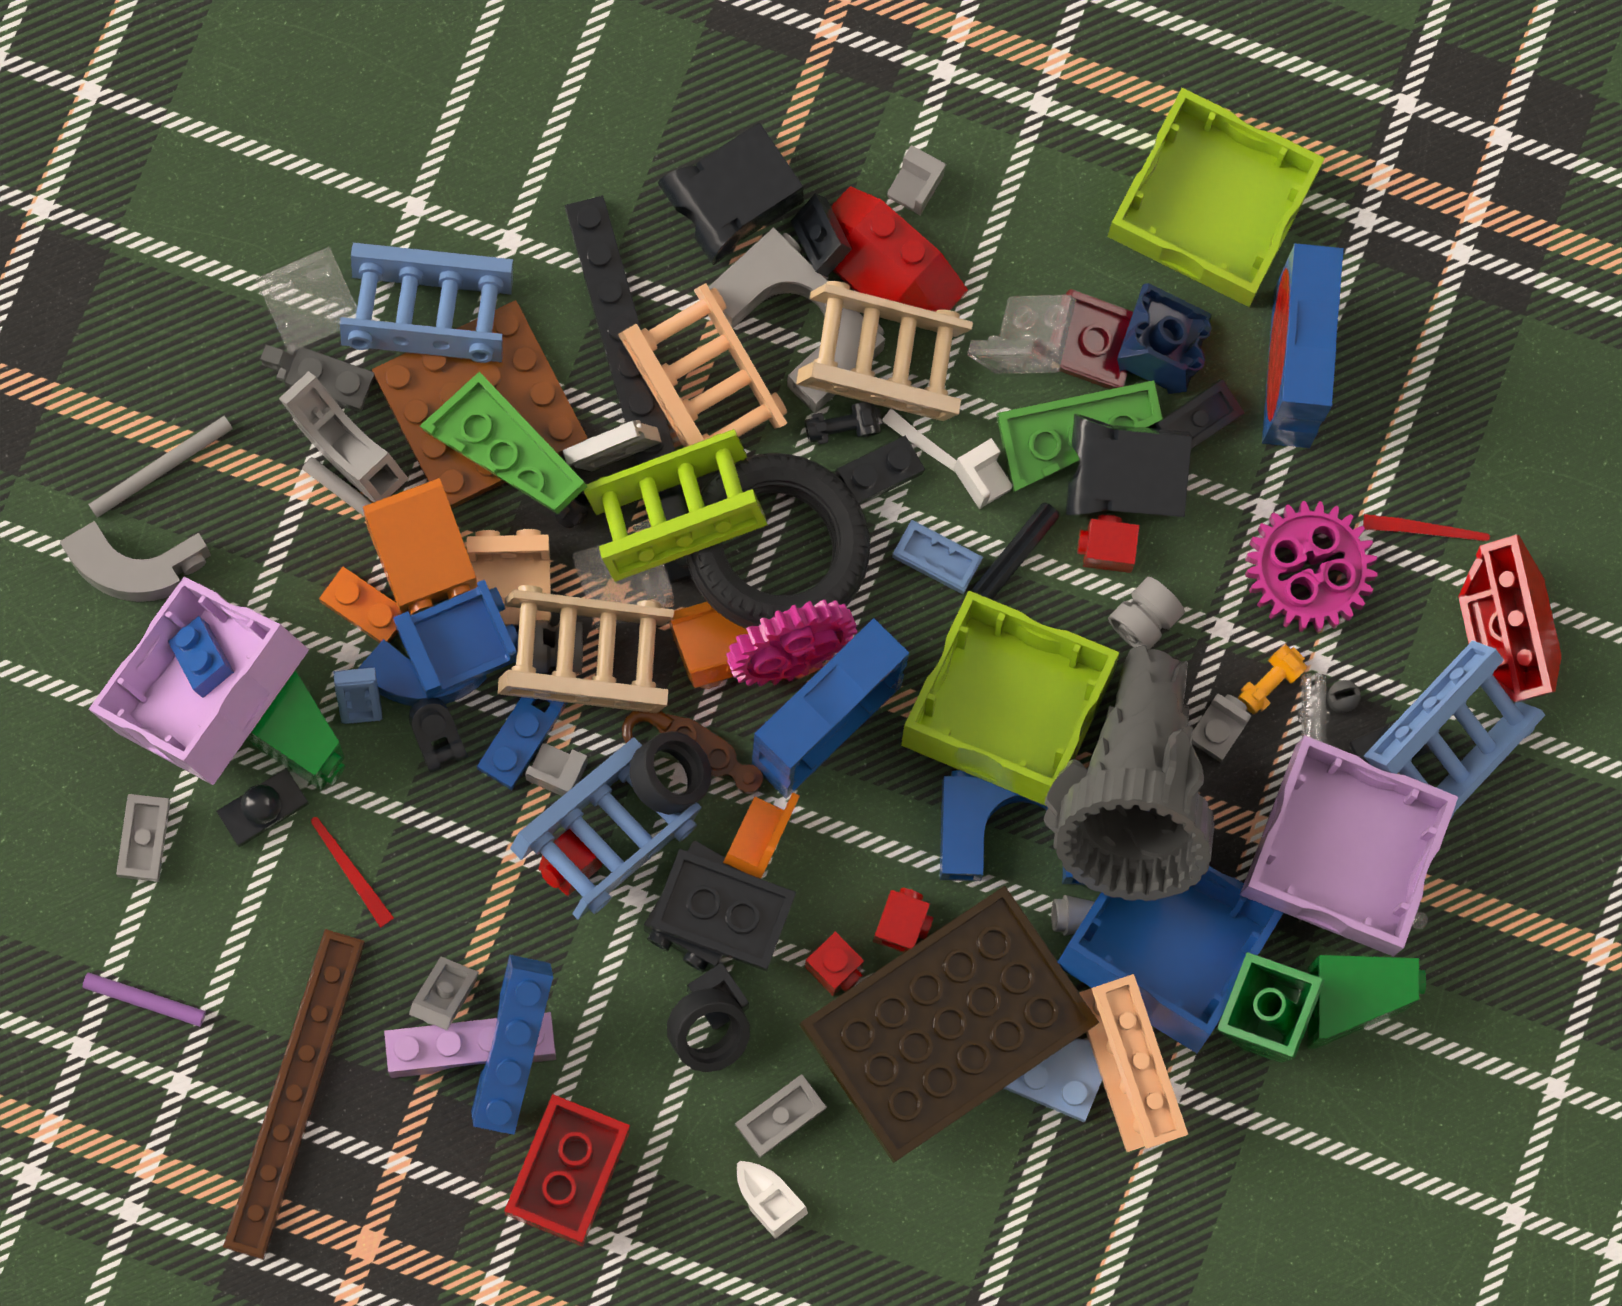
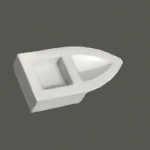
[737,1161,808,1239]

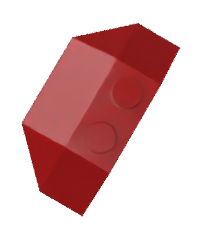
[831,186,968,312]
[1458,535,1562,702]

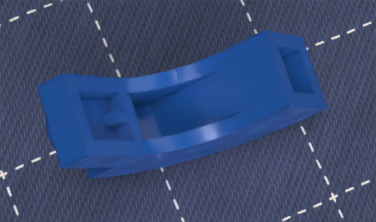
[358,639,487,706]

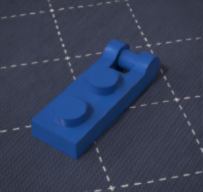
[477,673,568,790]

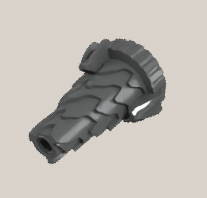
[1044,645,1215,901]

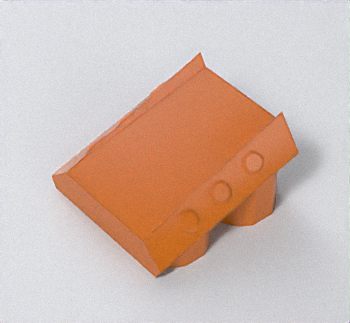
[669,602,748,689]

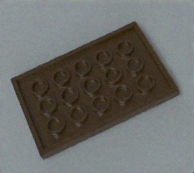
[799,886,1099,1163]

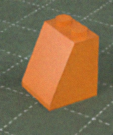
[363,478,477,616]

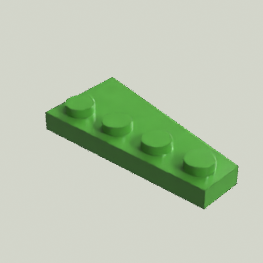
[420,371,588,514]
[996,380,1162,493]

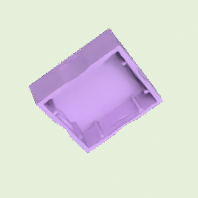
[89,577,309,785]
[1240,735,1458,957]

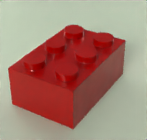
[504,1094,630,1247]

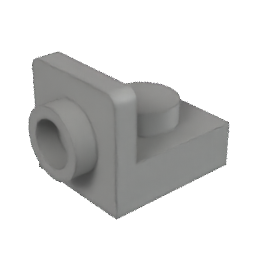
[1192,694,1251,763]

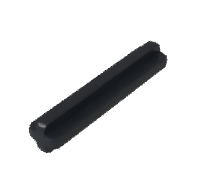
[972,502,1060,600]

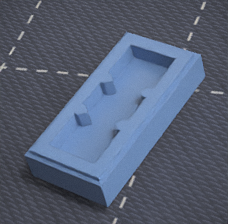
[892,519,983,595]
[333,667,382,724]

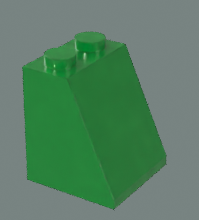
[246,670,346,791]
[1217,952,1325,1063]
[1307,955,1426,1049]

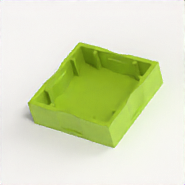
[1107,88,1325,307]
[901,591,1119,806]

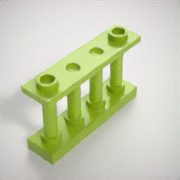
[584,429,768,582]

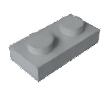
[116,794,171,882]
[409,957,479,1030]
[735,1074,827,1158]

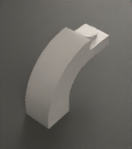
[279,371,408,502]
[60,521,211,602]

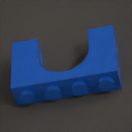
[940,770,1085,885]

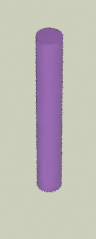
[83,972,206,1027]

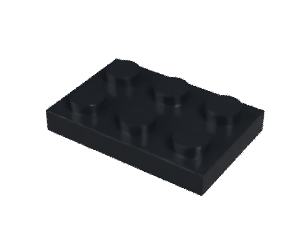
[650,849,796,972]

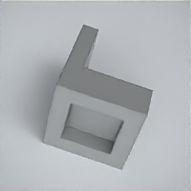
[887,145,946,215]
[525,744,588,796]

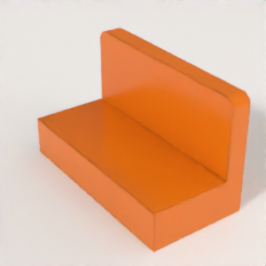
[723,793,800,879]

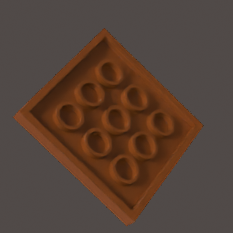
[372,300,588,509]

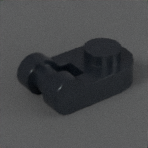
[409,698,468,773]

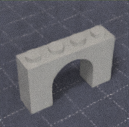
[709,227,885,414]

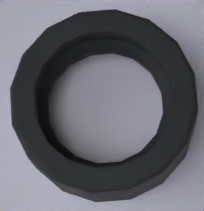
[629,731,712,815]
[667,988,750,1072]

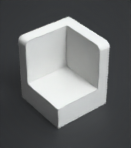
[953,438,1012,509]

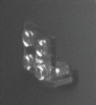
[254,247,357,352]
[967,295,1076,373]
[573,520,674,630]

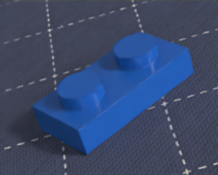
[168,616,234,698]

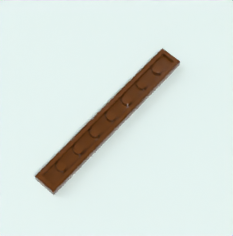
[223,929,365,1260]

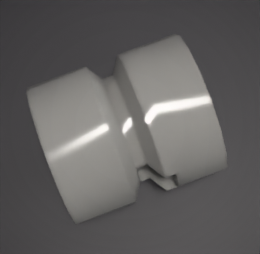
[1108,577,1185,649]

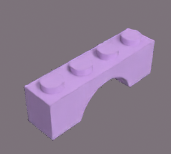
[384,1012,556,1078]

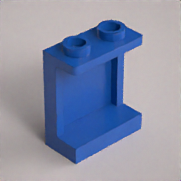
[393,579,518,699]

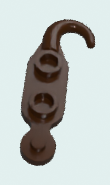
[622,711,763,794]

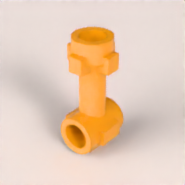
[1238,644,1308,714]

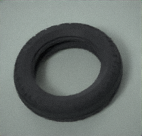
[686,453,870,629]

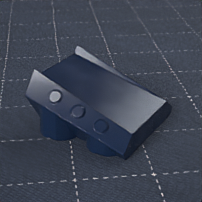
[1117,283,1212,394]

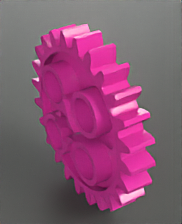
[1245,501,1377,632]
[726,600,857,687]

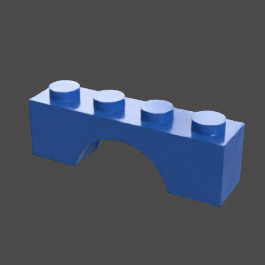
[471,955,553,1135]

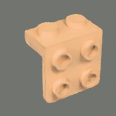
[467,529,551,626]

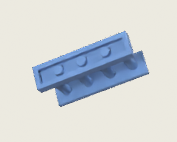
[340,243,513,363]
[1364,640,1545,820]
[510,737,702,919]

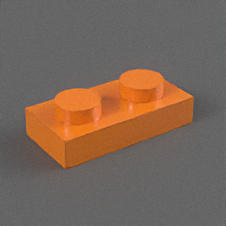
[319,566,401,643]

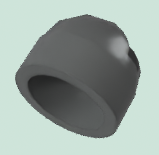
[1327,680,1361,714]

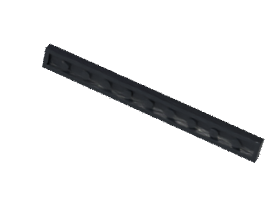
[565,195,692,584]

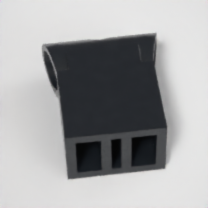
[658,122,804,265]
[1065,414,1192,517]

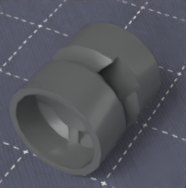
[532,620,583,674]

